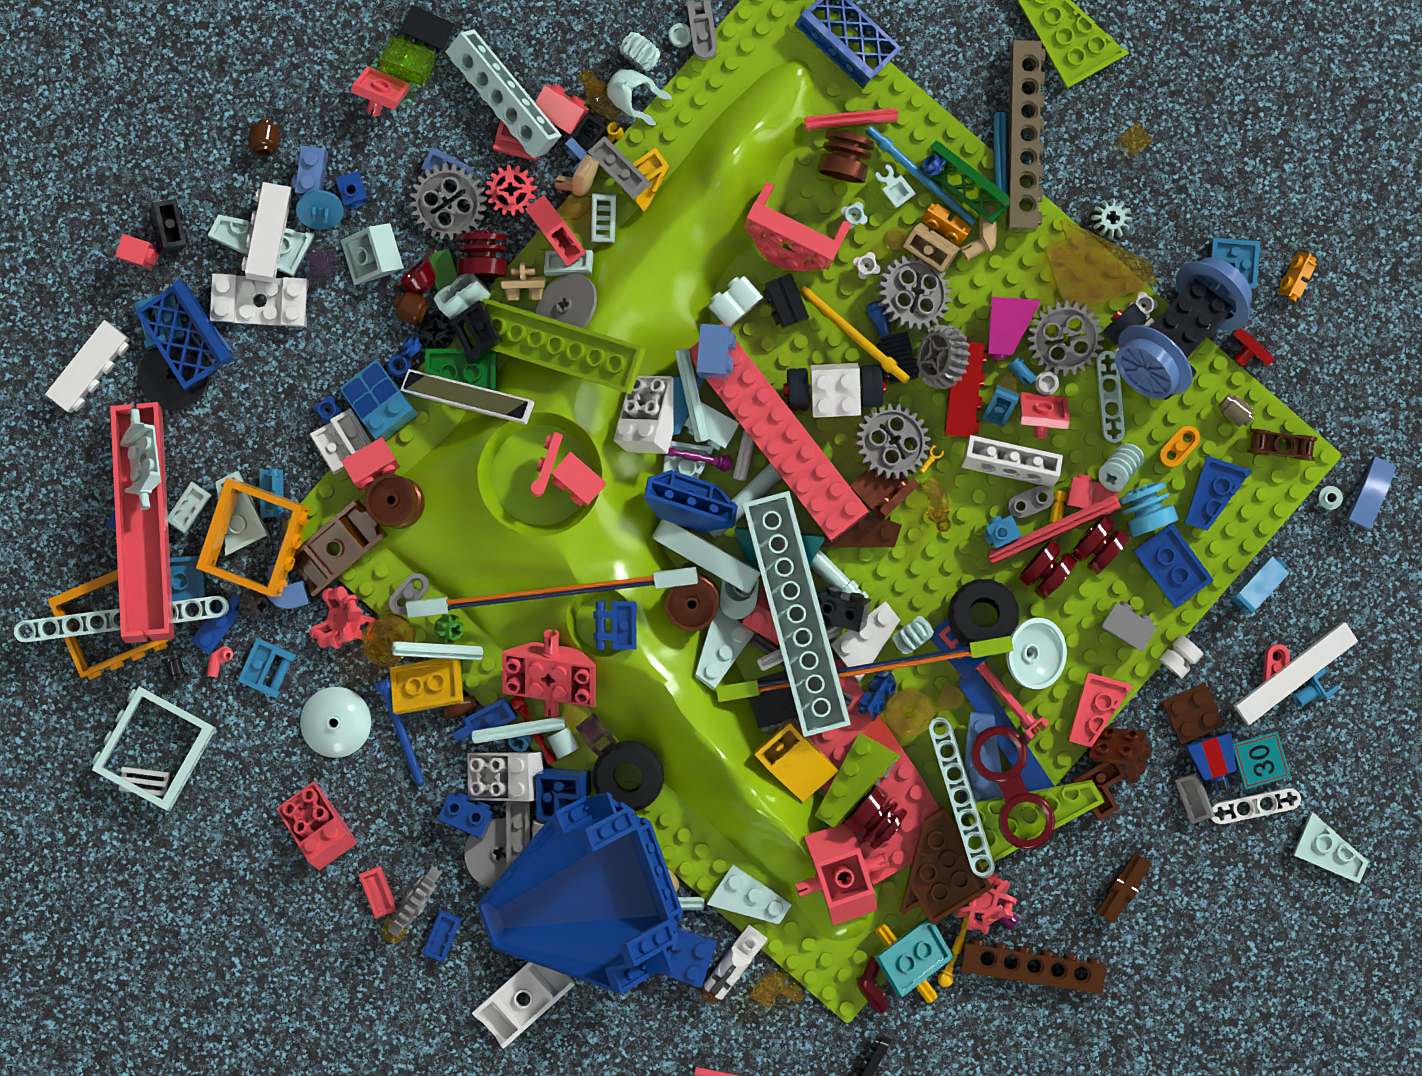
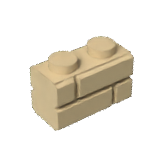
[903,223,960,273]

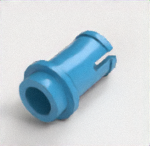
[1007,357,1037,387]

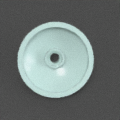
[1006,618,1067,689]
[300,687,371,758]

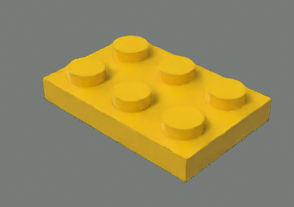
[390,658,464,715]

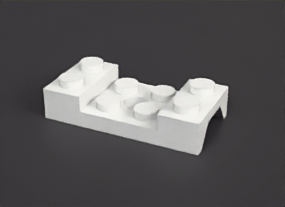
[210,274,309,327]
[472,962,575,1049]

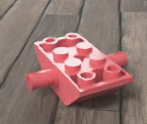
[502,629,596,718]
[795,822,890,925]

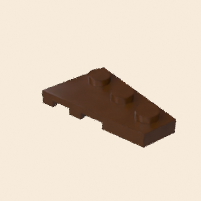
[821,514,902,547]

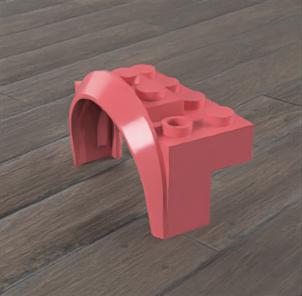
[744,182,851,272]

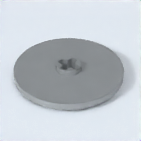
[536,273,597,328]
[465,818,532,888]

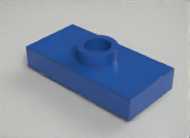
[422,909,462,963]

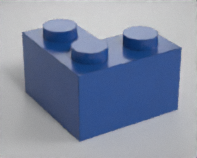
[536,768,591,821]

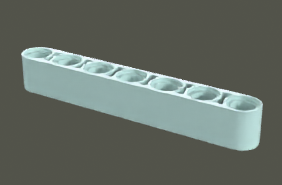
[929,717,995,878]

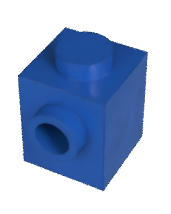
[336,171,369,210]

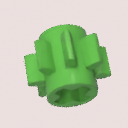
[434,614,464,643]

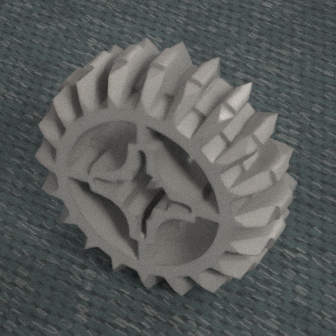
[914,325,971,389]

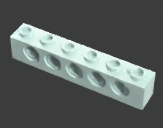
[445,29,562,158]

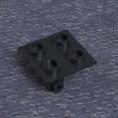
[749,670,798,728]

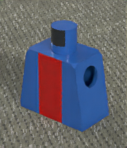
[1184,732,1236,791]

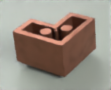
[1072,762,1127,821]

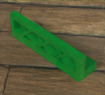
[920,140,1011,225]

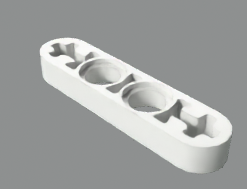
[1210,788,1301,824]

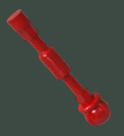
[511,696,557,765]

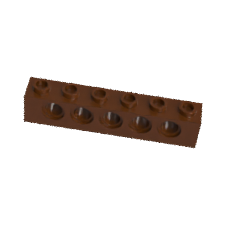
[960,938,1107,994]

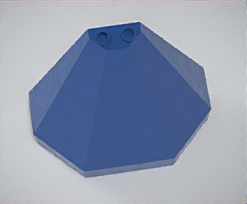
[477,792,683,994]

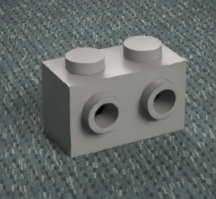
[1099,601,1157,652]

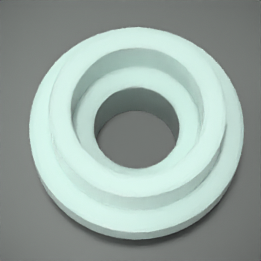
[1319,486,1343,510]

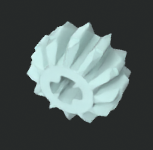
[620,32,660,71]
[1091,198,1132,239]
[892,616,934,654]

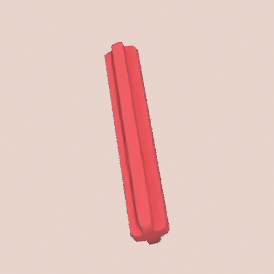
[804,108,898,130]

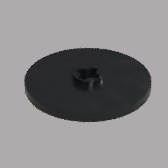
[138,340,209,410]

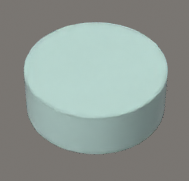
[669,23,692,48]

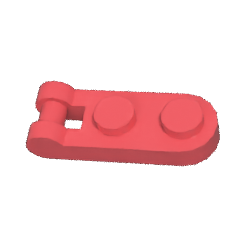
[530,432,563,497]

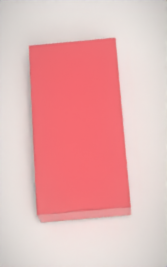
[358,866,398,919]

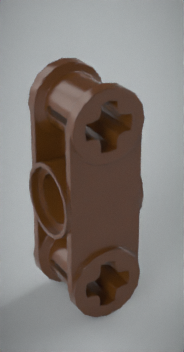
[1247,429,1318,461]

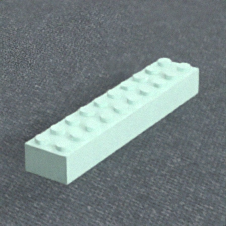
[743,491,851,737]

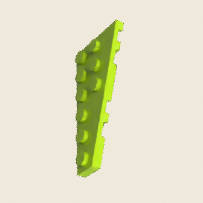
[1016,0,1129,89]

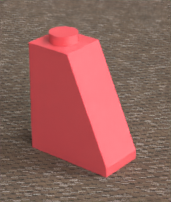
[525,195,587,267]

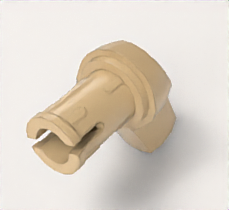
[555,155,599,196]
[960,205,997,261]

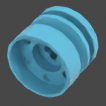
[1118,482,1179,537]

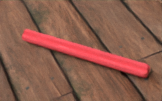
[988,496,1121,564]

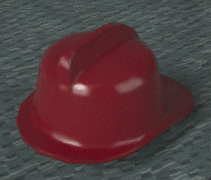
[394,246,436,295]

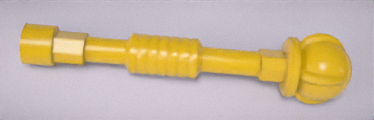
[938,916,969,987]

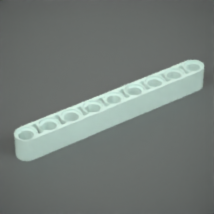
[14,596,229,642]

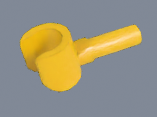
[607,122,624,142]
[919,445,944,474]

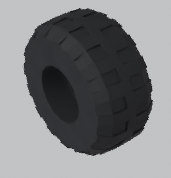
[948,579,1019,646]
[593,740,664,812]

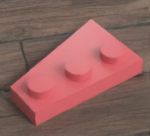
[1067,672,1133,747]

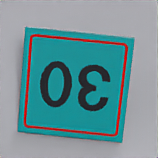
[1233,731,1291,790]

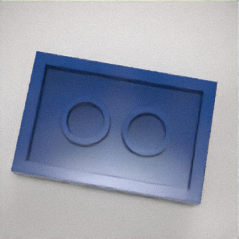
[1132,523,1213,608]

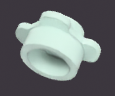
[841,202,868,229]

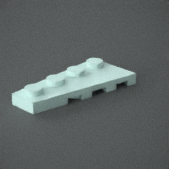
[208,215,315,277]

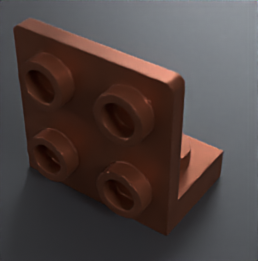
[850,457,920,521]

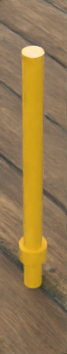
[799,286,910,384]

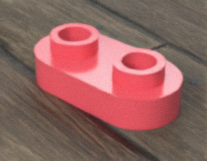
[1263,644,1290,682]

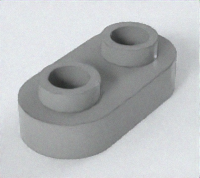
[1008,486,1054,518]
[389,573,429,615]

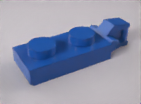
[190,593,240,655]
[452,696,517,742]

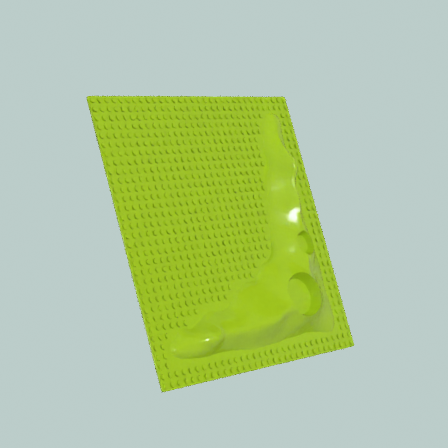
[281,0,1341,1023]

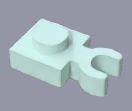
[875,164,916,209]

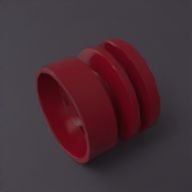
[457,231,507,278]
[844,785,907,850]

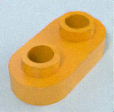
[1159,426,1200,467]

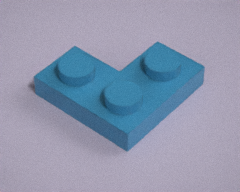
[1210,238,1260,289]

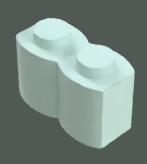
[433,274,491,320]
[709,276,763,328]

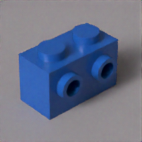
[437,792,494,840]

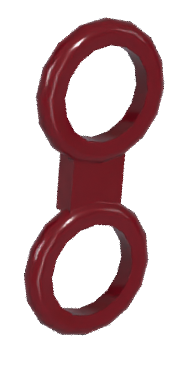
[970,725,1056,850]

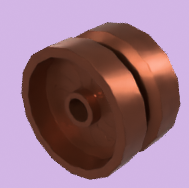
[365,474,425,529]
[665,573,720,631]

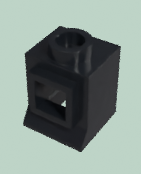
[571,113,607,150]

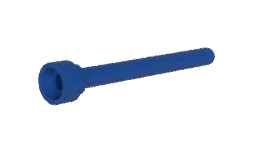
[374,677,424,787]

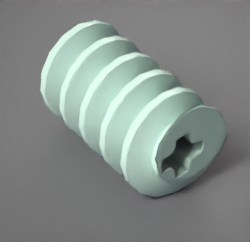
[1098,443,1144,492]

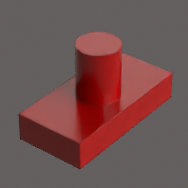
[1233,327,1275,367]

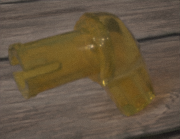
[579,69,621,122]
[921,476,951,532]

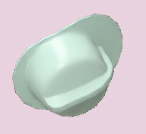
[720,564,759,619]

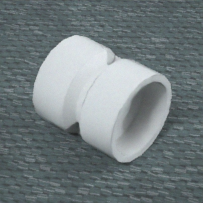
[1159,634,1204,679]

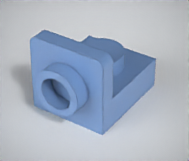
[565,137,590,174]

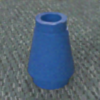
[865,300,892,337]

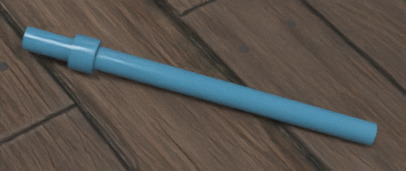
[865,125,977,226]

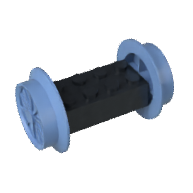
[1115,257,1252,399]

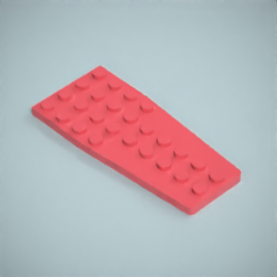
[796,659,939,885]

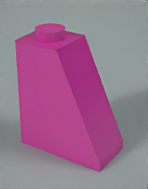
[987,297,1040,361]

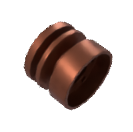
[817,130,874,183]

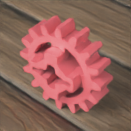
[485,165,537,217]

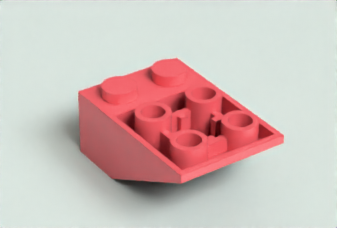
[276,781,358,871]

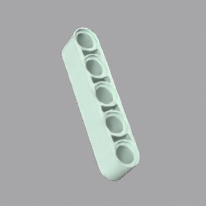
[652,519,761,593]

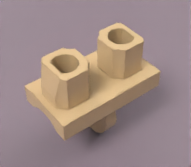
[501,262,546,300]

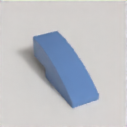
[1345,456,1396,530]

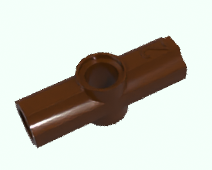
[1096,853,1152,923]

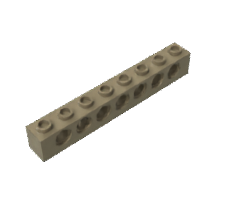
[1006,40,1045,232]

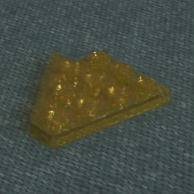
[1044,219,1157,308]

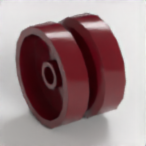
[1071,515,1130,575]
[1018,539,1078,600]

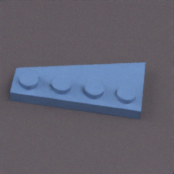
[959,712,1003,804]

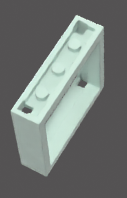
[92,686,216,811]

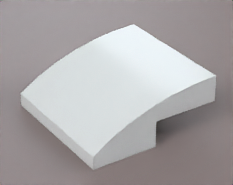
[310,408,372,475]

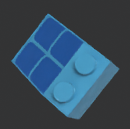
[340,359,418,440]

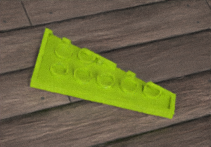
[945,780,1104,869]

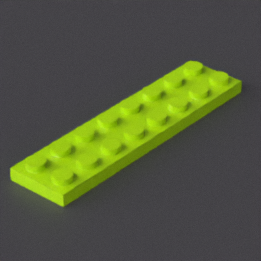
[470,298,646,394]

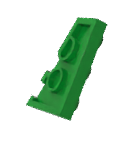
[425,349,497,391]

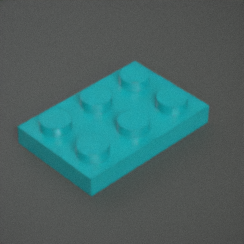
[874,917,954,997]

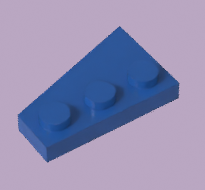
[1184,456,1252,531]

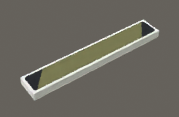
[400,369,534,425]

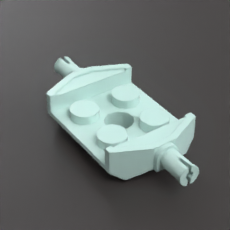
[120,409,161,510]

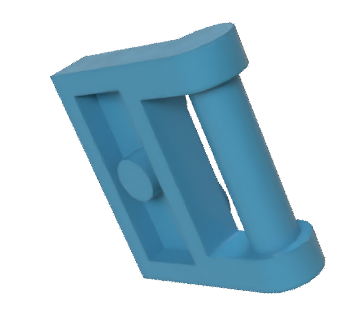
[134,293,186,349]
[238,638,296,698]

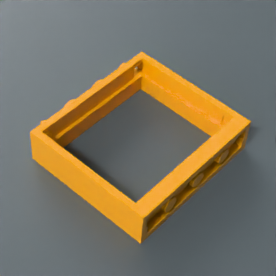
[196,478,310,597]
[47,569,172,680]

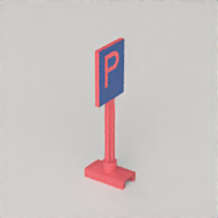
[929,618,1049,744]

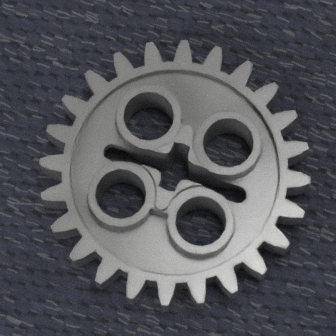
[410,162,487,240]
[876,254,952,332]
[1027,299,1105,376]
[854,403,931,481]
[388,867,441,937]

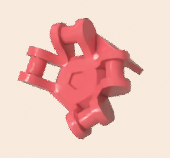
[309,586,377,649]
[955,872,1017,934]

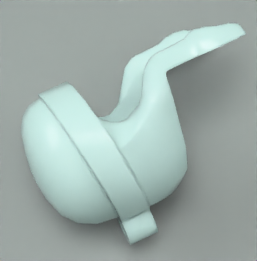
[607,69,672,126]

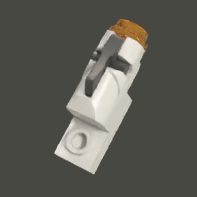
[700,925,768,1004]

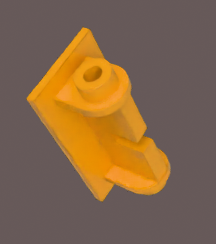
[921,203,972,246]
[1277,251,1317,302]

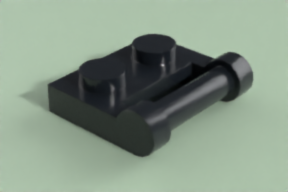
[449,300,503,364]

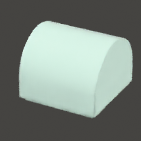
[547,727,579,759]

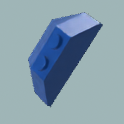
[644,470,738,532]

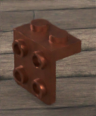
[1089,727,1152,783]

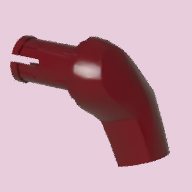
[857,955,890,1013]

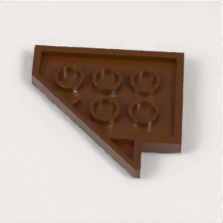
[900,806,993,925]

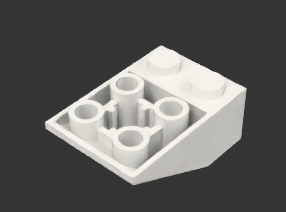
[613,376,673,454]
[467,752,543,801]

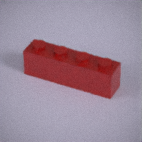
[944,341,988,439]

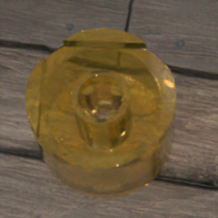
[362,613,416,666]
[884,688,933,737]

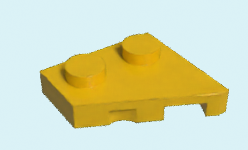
[632,147,670,212]

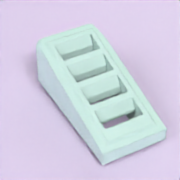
[591,193,616,243]

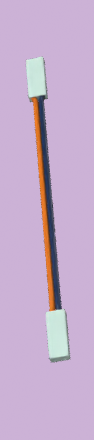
[406,567,698,618]

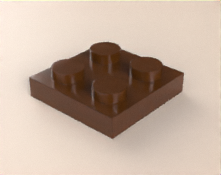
[1161,682,1225,745]

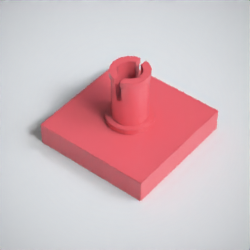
[350,66,411,116]
[1019,392,1070,439]

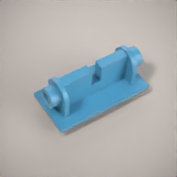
[259,469,284,517]

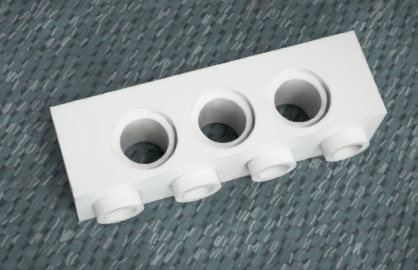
[961,435,1063,488]

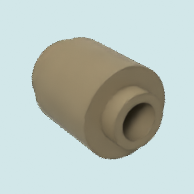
[1218,393,1255,427]

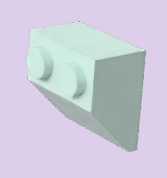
[341,223,403,285]

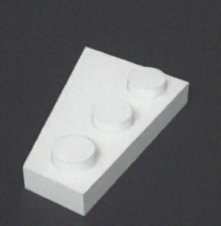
[830,601,900,683]

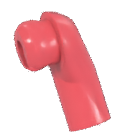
[206,646,233,677]

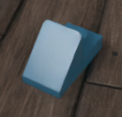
[982,385,1019,427]

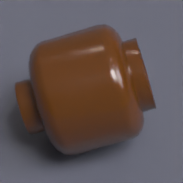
[248,119,280,156]
[393,291,430,325]

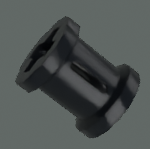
[161,653,189,682]

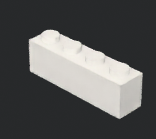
[242,182,293,284]
[45,320,131,413]

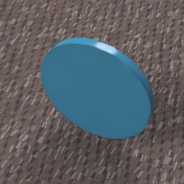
[296,190,344,230]

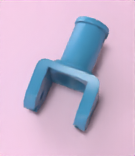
[1293,667,1339,708]

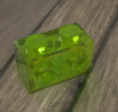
[381,36,436,87]

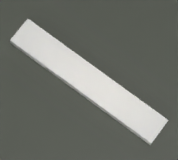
[1233,622,1358,725]

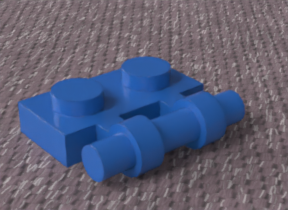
[593,601,637,650]

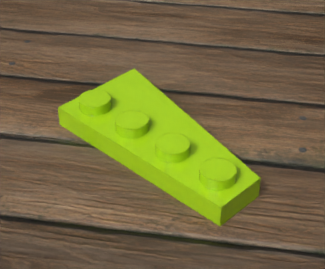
[815,732,901,828]

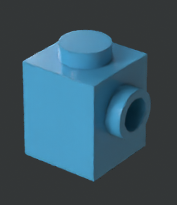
[983,515,1022,549]

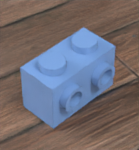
[292,145,328,196]

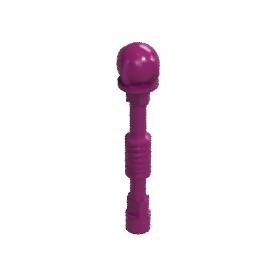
[660,447,733,472]

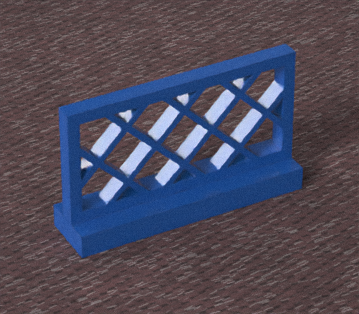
[794,0,902,89]
[135,278,235,390]

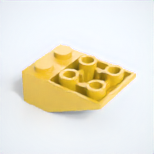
[754,718,839,802]

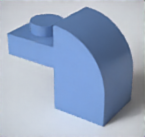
[266,564,312,609]

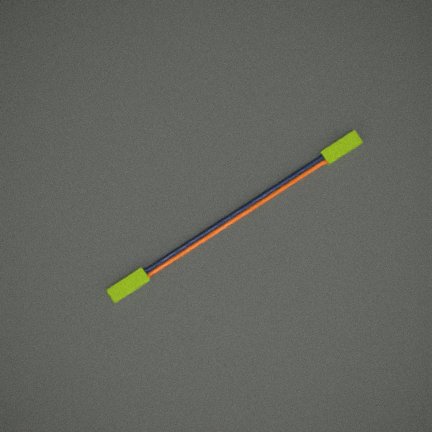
[716,636,1014,702]

